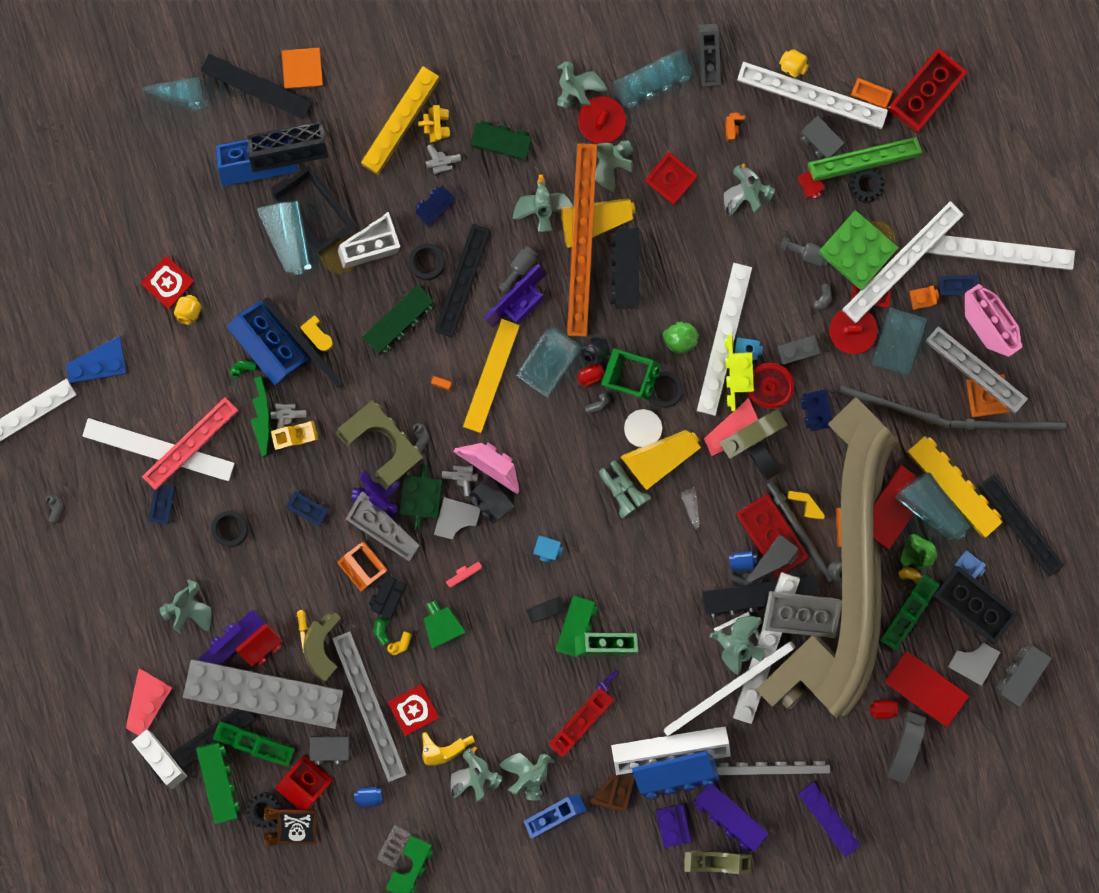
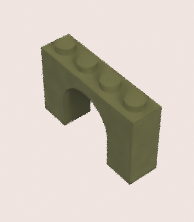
[335,400,423,490]

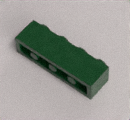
[363,285,435,355]

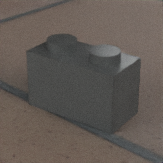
[800,116,844,160]
[776,335,820,366]
[310,736,350,764]

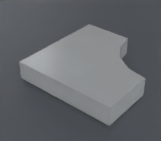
[434,498,480,540]
[948,643,1000,686]

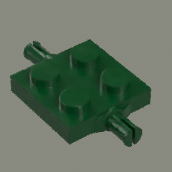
[400,464,443,530]

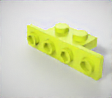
[725,333,754,411]

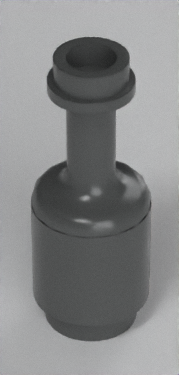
[780,238,828,267]
[499,246,538,294]

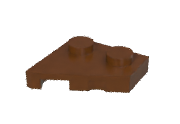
[590,771,635,812]

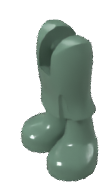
[599,460,652,520]

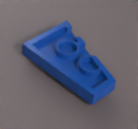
[66,336,127,383]

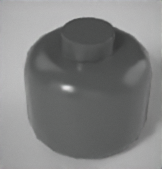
[828,560,842,582]

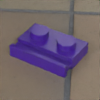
[656,804,691,848]

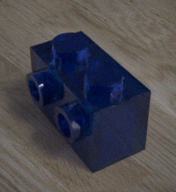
[415,185,456,228]
[800,389,832,432]

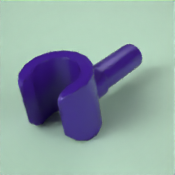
[596,670,618,692]

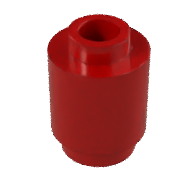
[576,364,605,389]
[869,699,898,720]

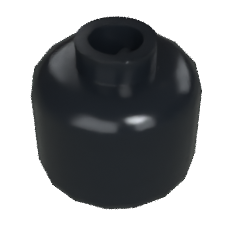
[581,337,609,366]

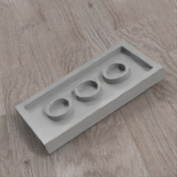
[762,591,842,638]

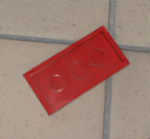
[873,465,932,550]
[736,493,809,578]
[884,651,969,727]

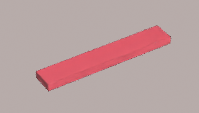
[142,397,239,491]

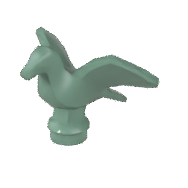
[557,61,607,109]
[587,140,633,192]
[159,579,212,633]
[710,616,766,675]
[500,753,555,801]

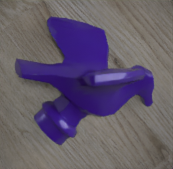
[352,470,400,518]

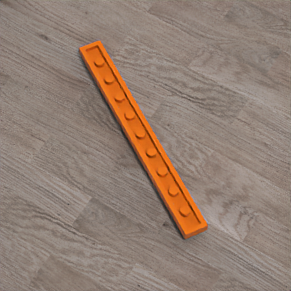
[567,143,597,336]

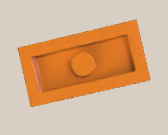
[337,541,388,592]

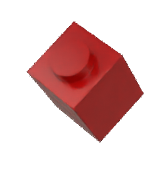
[797,171,825,200]

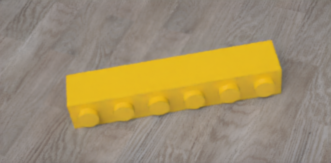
[361,66,440,176]
[906,436,1003,538]

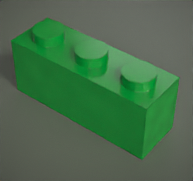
[556,596,597,658]
[575,633,638,657]

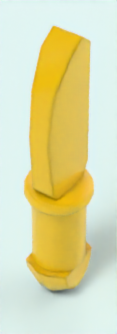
[297,610,308,653]

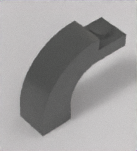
[887,711,926,783]

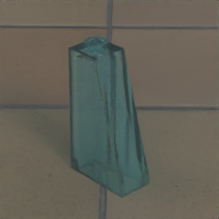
[257,201,311,275]
[895,472,970,540]

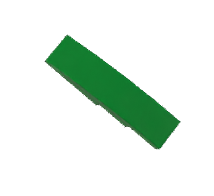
[251,376,270,457]
[880,574,940,650]
[213,720,295,767]

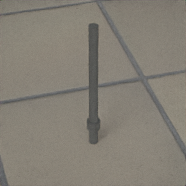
[839,385,951,428]
[950,419,1066,430]
[767,481,833,582]

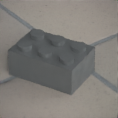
[995,645,1052,707]

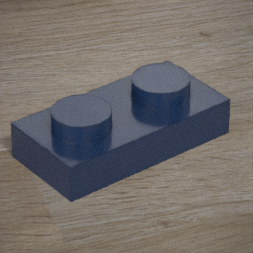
[939,275,978,296]
[149,485,175,525]
[286,491,329,527]

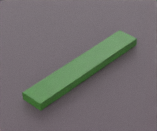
[808,137,923,182]

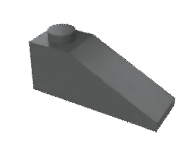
[698,23,721,87]
[744,535,798,585]

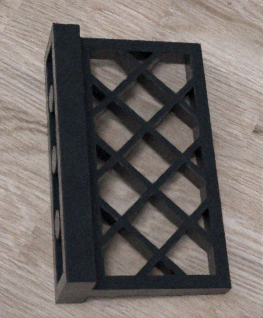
[247,121,328,172]

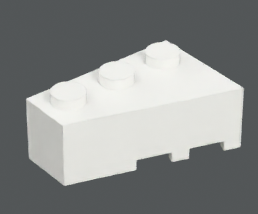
[338,212,400,269]

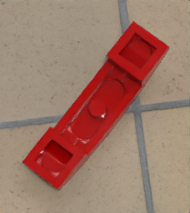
[548,687,614,757]

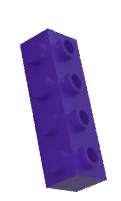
[693,785,769,852]

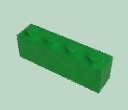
[196,741,241,824]

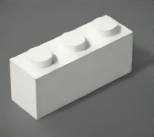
[132,729,187,789]

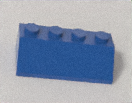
[216,137,298,186]
[227,301,309,385]
[632,751,719,799]

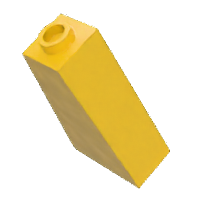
[561,198,635,248]
[621,430,701,490]

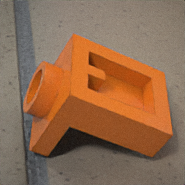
[725,113,746,142]
[909,286,939,310]

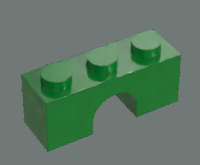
[386,835,434,893]

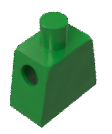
[424,600,466,649]

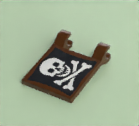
[264,807,317,846]

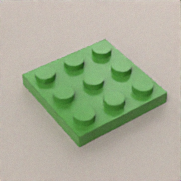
[818,210,899,290]

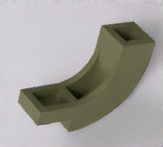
[720,409,788,459]
[303,612,341,681]
[684,851,752,874]

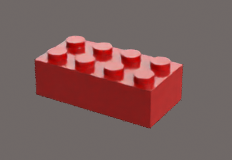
[887,48,967,134]

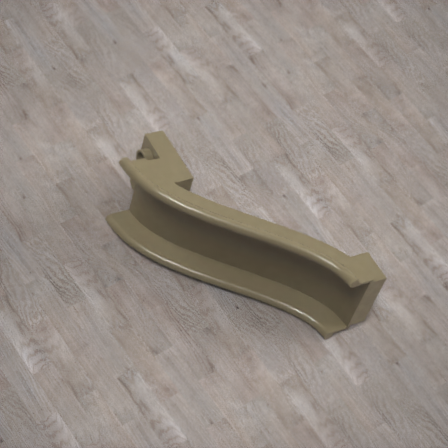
[756,397,899,718]

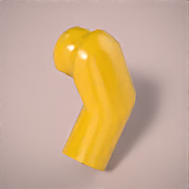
[898,567,922,584]
[387,631,412,655]

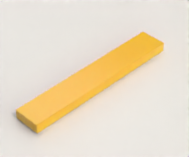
[463,319,520,433]

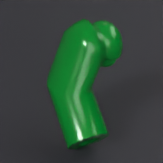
[230,360,257,378]
[373,616,390,646]

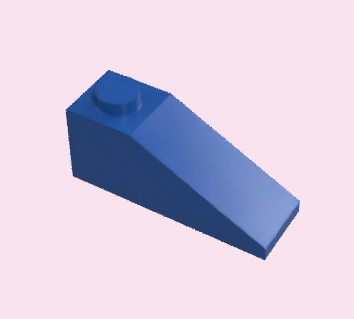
[523,794,587,839]

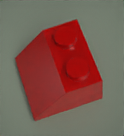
[236,624,283,667]
[275,754,333,810]

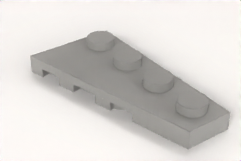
[346,491,420,561]

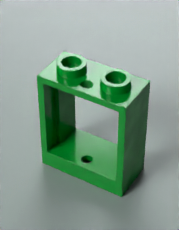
[601,348,660,401]

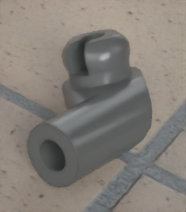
[814,284,832,310]
[585,392,611,415]
[413,423,429,452]
[45,495,63,523]

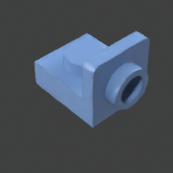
[954,550,986,579]

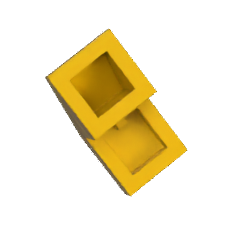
[271,421,318,450]
[787,491,825,520]

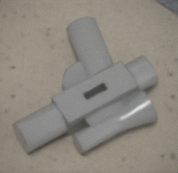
[426,144,462,175]
[271,403,307,430]
[442,465,478,496]

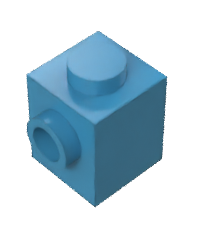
[734,337,763,361]
[533,535,563,563]

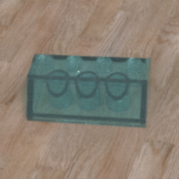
[613,48,692,108]

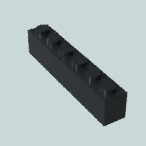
[702,575,820,618]

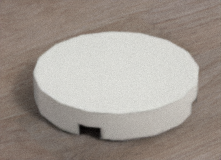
[624,409,662,447]

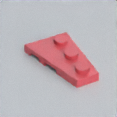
[704,398,758,456]
[126,668,173,736]

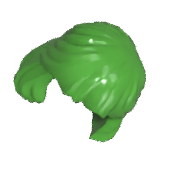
[663,321,699,354]
[900,534,937,570]

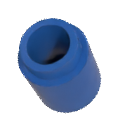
[729,551,757,572]
[354,787,382,808]

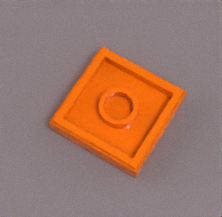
[282,47,323,89]
[966,374,1010,418]

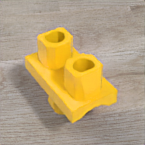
[418,105,450,142]

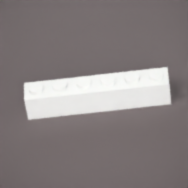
[611,726,731,775]

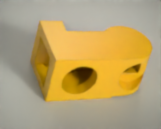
[300,315,333,352]

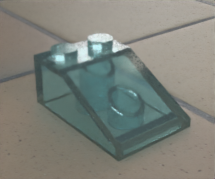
[142,77,207,111]
[872,308,927,375]
[516,325,582,398]

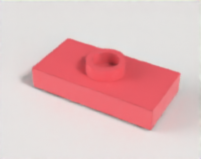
[446,561,482,588]

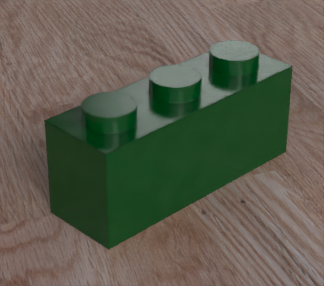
[470,121,532,161]

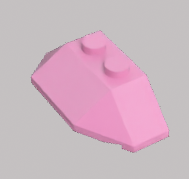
[965,284,1022,357]
[453,442,520,495]

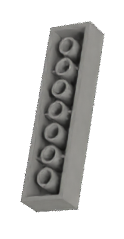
[183,659,343,729]

